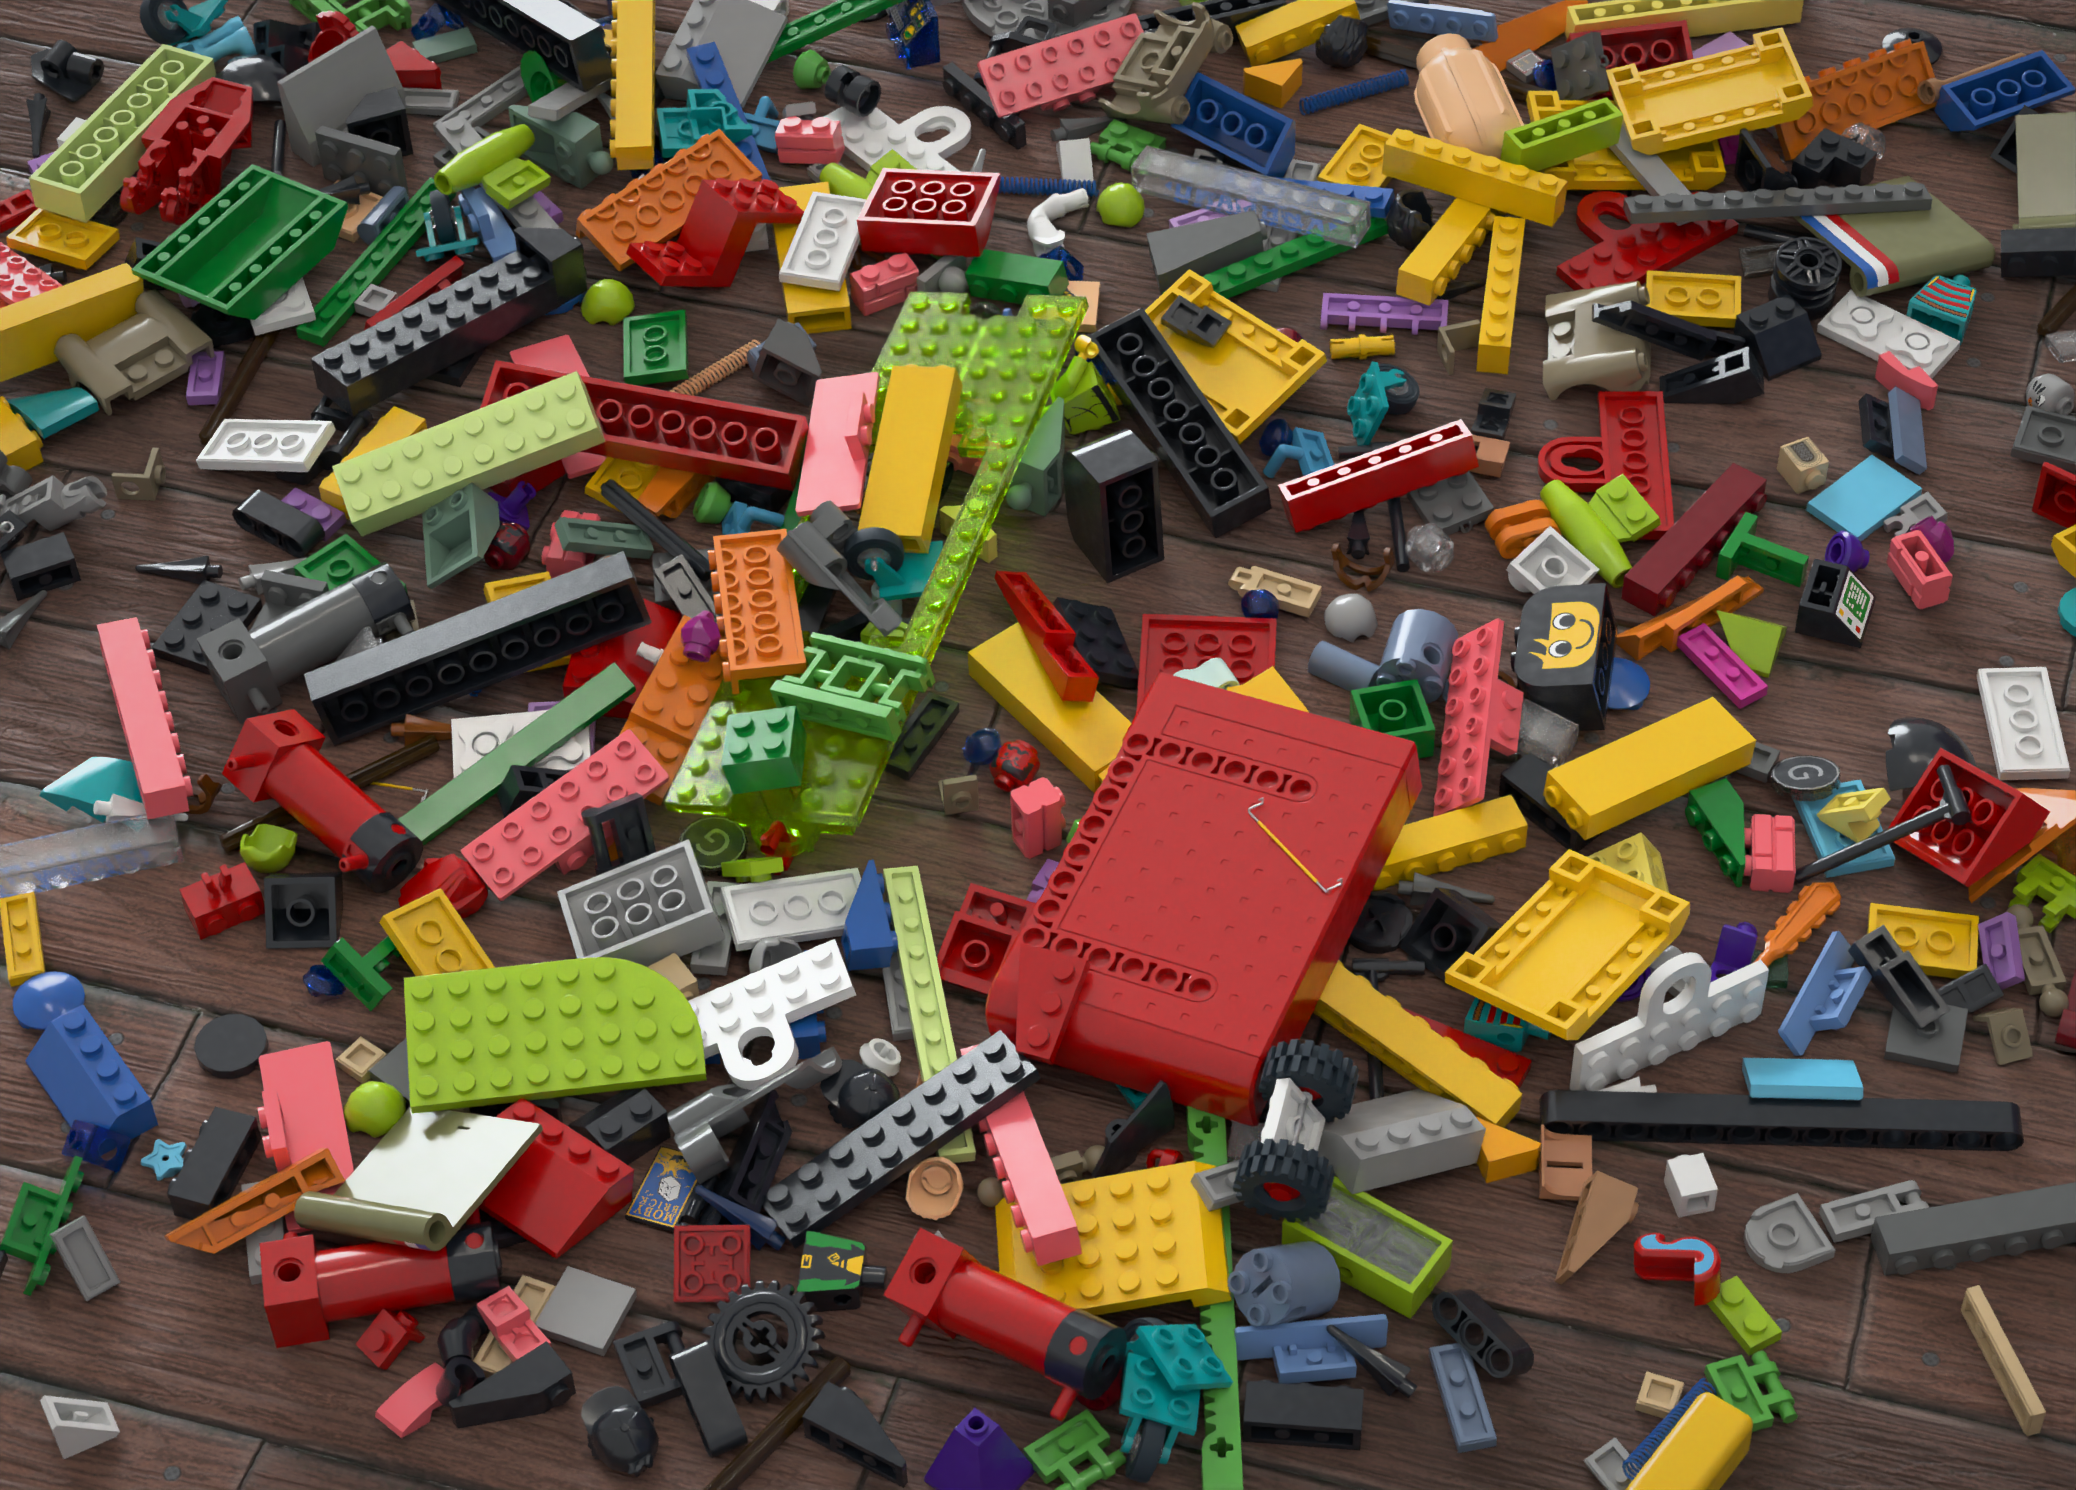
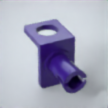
[488,481,536,531]
[1710,922,1758,983]

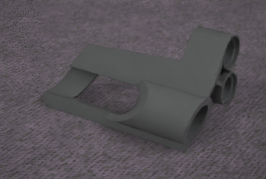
[777,500,902,637]
[667,1047,842,1184]

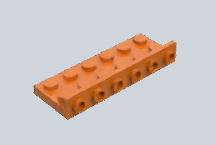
[1774,39,1937,161]
[576,129,762,272]
[708,529,807,695]

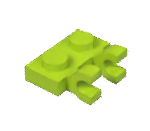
[2008,854,2076,933]

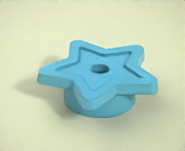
[141,1139,187,1180]

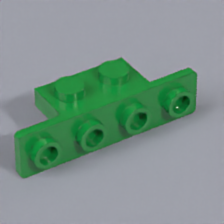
[0,1155,84,1296]

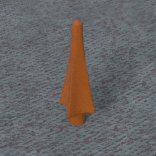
[391,714,452,746]

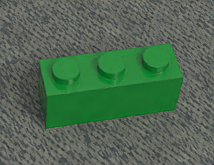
[964,249,1069,309]

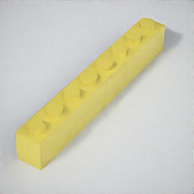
[1565,0,1804,39]

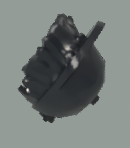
[820,1059,901,1129]
[581,1386,659,1477]

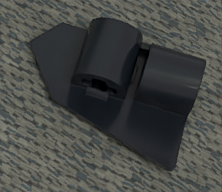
[30,40,104,102]
[1091,1080,1175,1178]

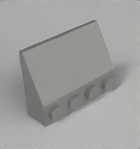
[655,0,788,108]
[277,26,406,167]
[557,839,726,967]
[1318,1089,1486,1194]

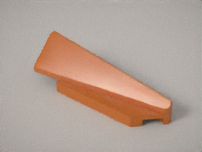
[1472,0,1588,72]
[638,467,715,518]
[1616,575,1764,661]
[164,1148,345,1254]

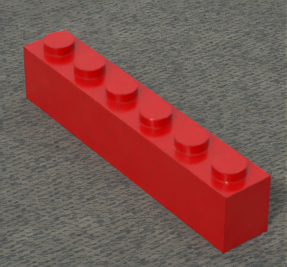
[1278,419,1479,533]

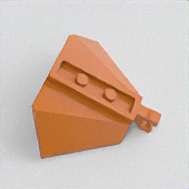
[1969,788,2076,904]

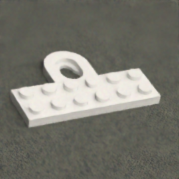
[824,106,971,172]
[688,939,856,1090]
[1569,953,1769,1091]

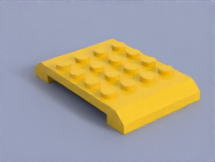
[1606,28,1813,155]
[1526,91,1726,191]
[1145,269,1327,445]
[1445,849,1690,1040]
[995,1161,1232,1315]

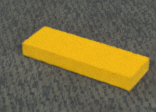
[0,892,46,987]

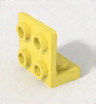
[1587,832,1669,893]

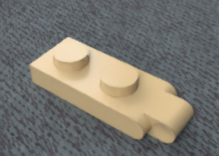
[1228,566,1322,618]

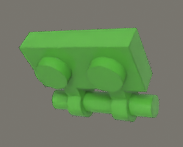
[1090,119,1166,172]
[1705,1351,1798,1432]
[1023,1409,1126,1490]

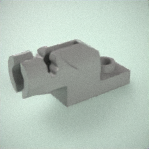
[4,475,107,531]

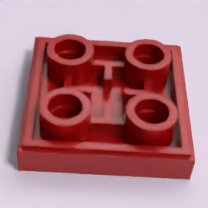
[674,1225,751,1303]

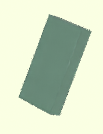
[412,27,478,63]

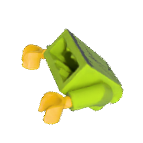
[1038,335,1122,434]

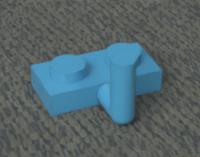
[743,96,780,154]
[1263,427,1334,478]
[722,501,784,535]

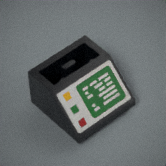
[1795,558,1876,648]

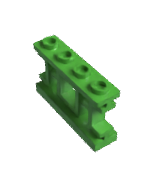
[289,0,412,33]
[770,632,936,742]

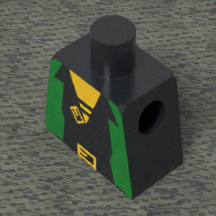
[797,1231,887,1312]

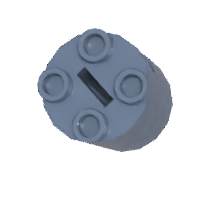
[1376,609,1458,704]
[1228,1241,1341,1326]

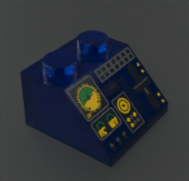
[886,0,940,69]

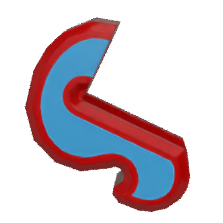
[1634,1233,1721,1306]

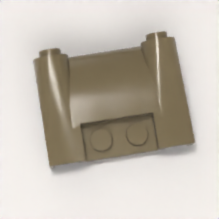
[1098,2,1233,124]
[1542,281,1651,401]
[54,290,215,416]

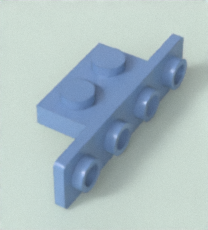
[1387,0,1498,42]
[458,187,517,262]
[1778,931,1872,1056]
[1234,1314,1388,1384]

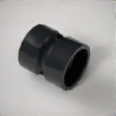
[824,65,881,117]

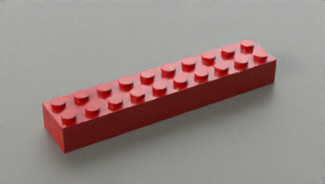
[480,360,809,491]

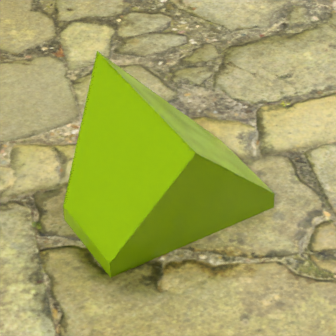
[1716,610,1787,678]

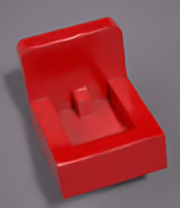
[355,1308,425,1370]

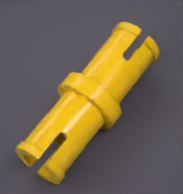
[1330,334,1395,360]

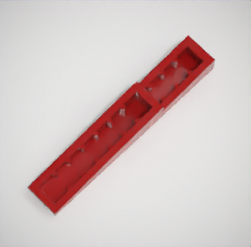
[994,571,1099,702]

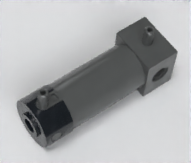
[197,561,416,724]

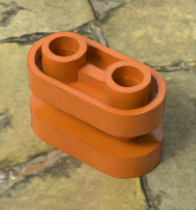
[1485,500,1561,559]

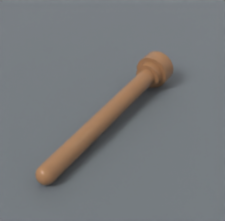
[1917,53,2026,104]

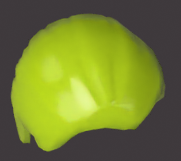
[1096,183,1145,228]
[581,279,635,325]
[240,824,298,873]
[344,1081,406,1138]

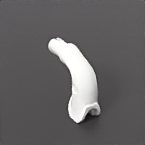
[1027,188,1089,262]

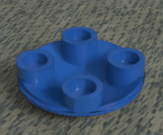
[1608,657,1650,710]
[13,971,85,1030]

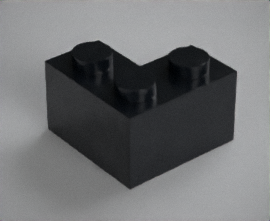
[1791,128,1878,189]

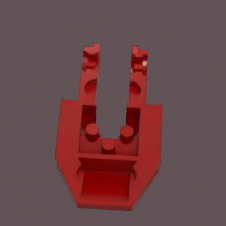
[120,77,253,226]

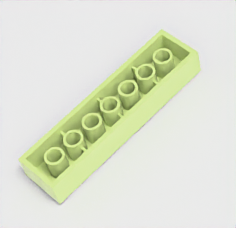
[29,44,216,223]
[332,371,606,536]

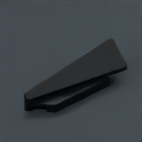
[1592,300,1745,361]
[696,1090,792,1225]

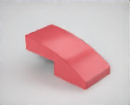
[1875,351,1938,410]
[476,1286,552,1362]
[375,1362,462,1438]

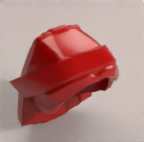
[308,10,359,63]
[398,854,488,919]

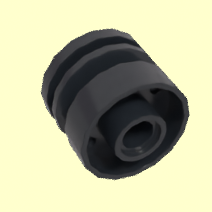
[1768,237,1842,321]

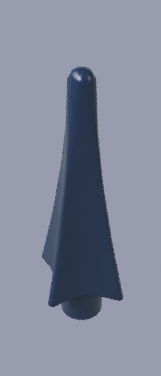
[695,1185,786,1251]

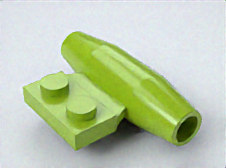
[434,124,551,210]
[819,149,918,199]
[1540,474,1661,588]

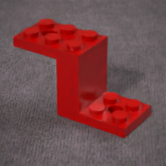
[626,178,804,287]

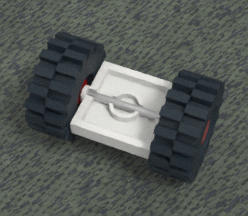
[1233,1039,1359,1222]

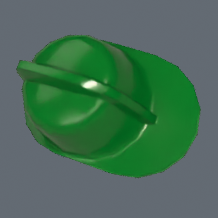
[520,50,567,103]

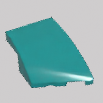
[656,89,753,158]
[7,387,99,439]
[39,757,148,834]

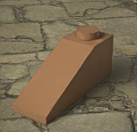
[1555,1170,1639,1285]

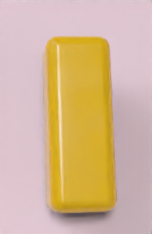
[1625,1392,1753,1490]

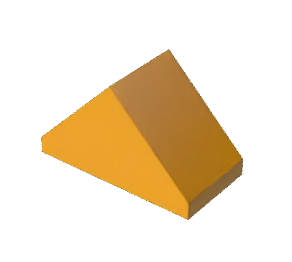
[1243,58,1302,109]
[1475,1116,1541,1183]

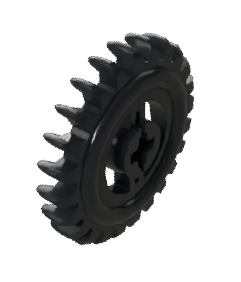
[702,1280,826,1404]

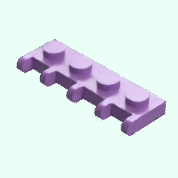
[1320,293,1448,335]

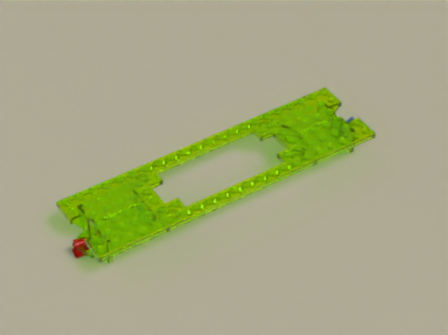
[664,291,1089,875]

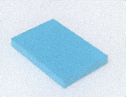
[1806,455,1922,542]
[1793,779,1895,878]
[1742,1058,1863,1100]

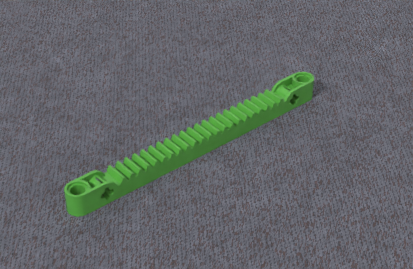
[1186,1106,1243,1490]

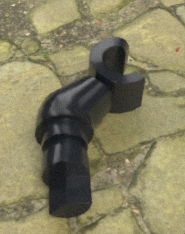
[436,1298,489,1407]

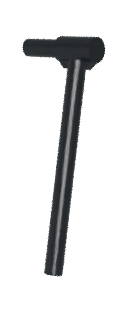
[1338,441,1410,572]
[1795,765,1972,884]
[1352,958,1425,1100]

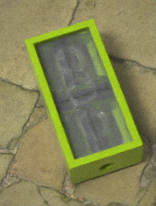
[1282,1176,1453,1319]

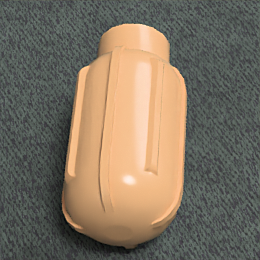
[1414,33,1524,160]

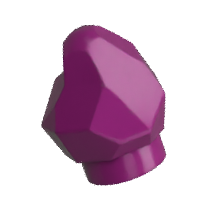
[1910,515,1954,563]
[681,610,721,662]

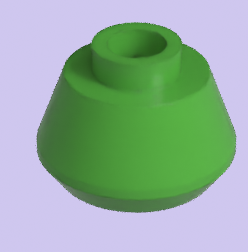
[793,50,831,89]
[693,481,733,524]

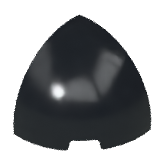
[253,19,321,75]
[215,54,288,107]
[1886,717,1977,792]

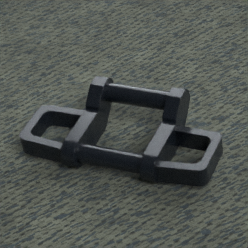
[973,16,1056,117]
[275,394,373,485]

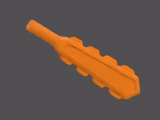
[1753,882,1841,968]

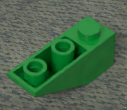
[1685,778,1745,888]

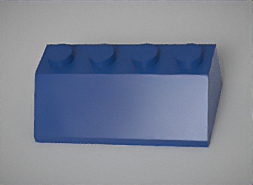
[1935,50,2076,131]
[1171,72,1296,178]
[25,1004,158,1160]

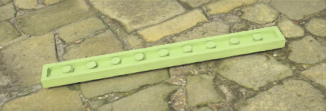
[883,866,976,1163]

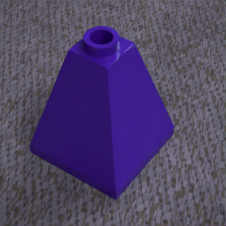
[924,1408,1035,1490]

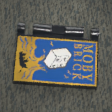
[625,1146,723,1232]

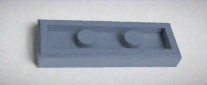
[1888,386,1927,475]
[1429,1343,1497,1453]

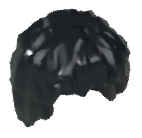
[1315,15,1368,68]
[1387,189,1435,249]

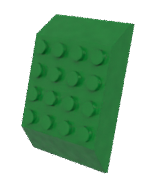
[131,164,348,320]

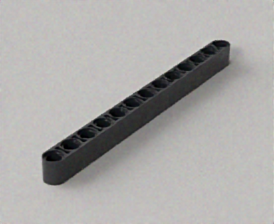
[1539,1090,2024,1151]

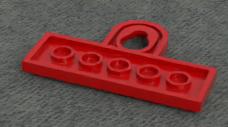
[1556,191,1739,291]
[1537,391,1674,540]

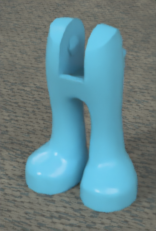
[176,16,257,62]

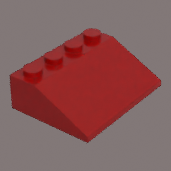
[1566,20,1694,101]
[857,168,1001,258]
[563,598,682,719]
[1888,747,2051,887]
[479,1098,634,1259]

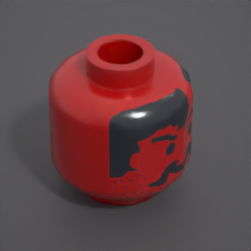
[989,740,1040,792]

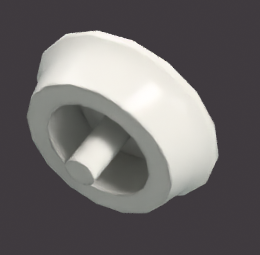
[859,1038,901,1077]

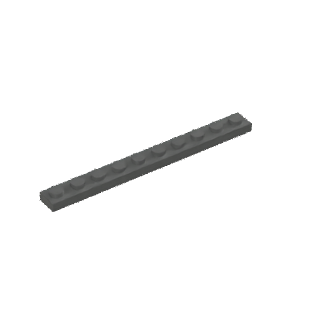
[1623,182,1932,224]

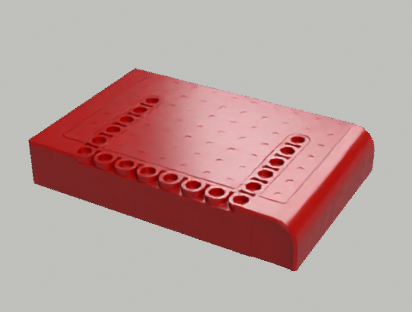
[985,672,1422,1127]

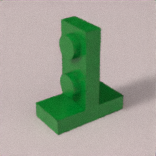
[1716,512,1809,588]
[321,936,402,1012]

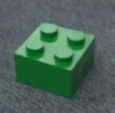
[1349,679,1435,759]
[721,706,807,794]

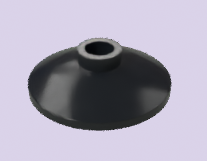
[1882,28,1942,65]

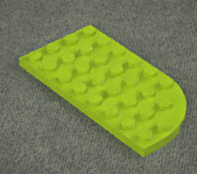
[404,957,707,1114]

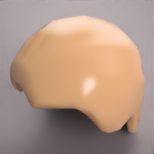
[906,1157,964,1221]

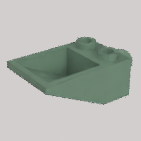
[508,105,614,189]
[1006,397,1065,516]
[422,483,500,589]

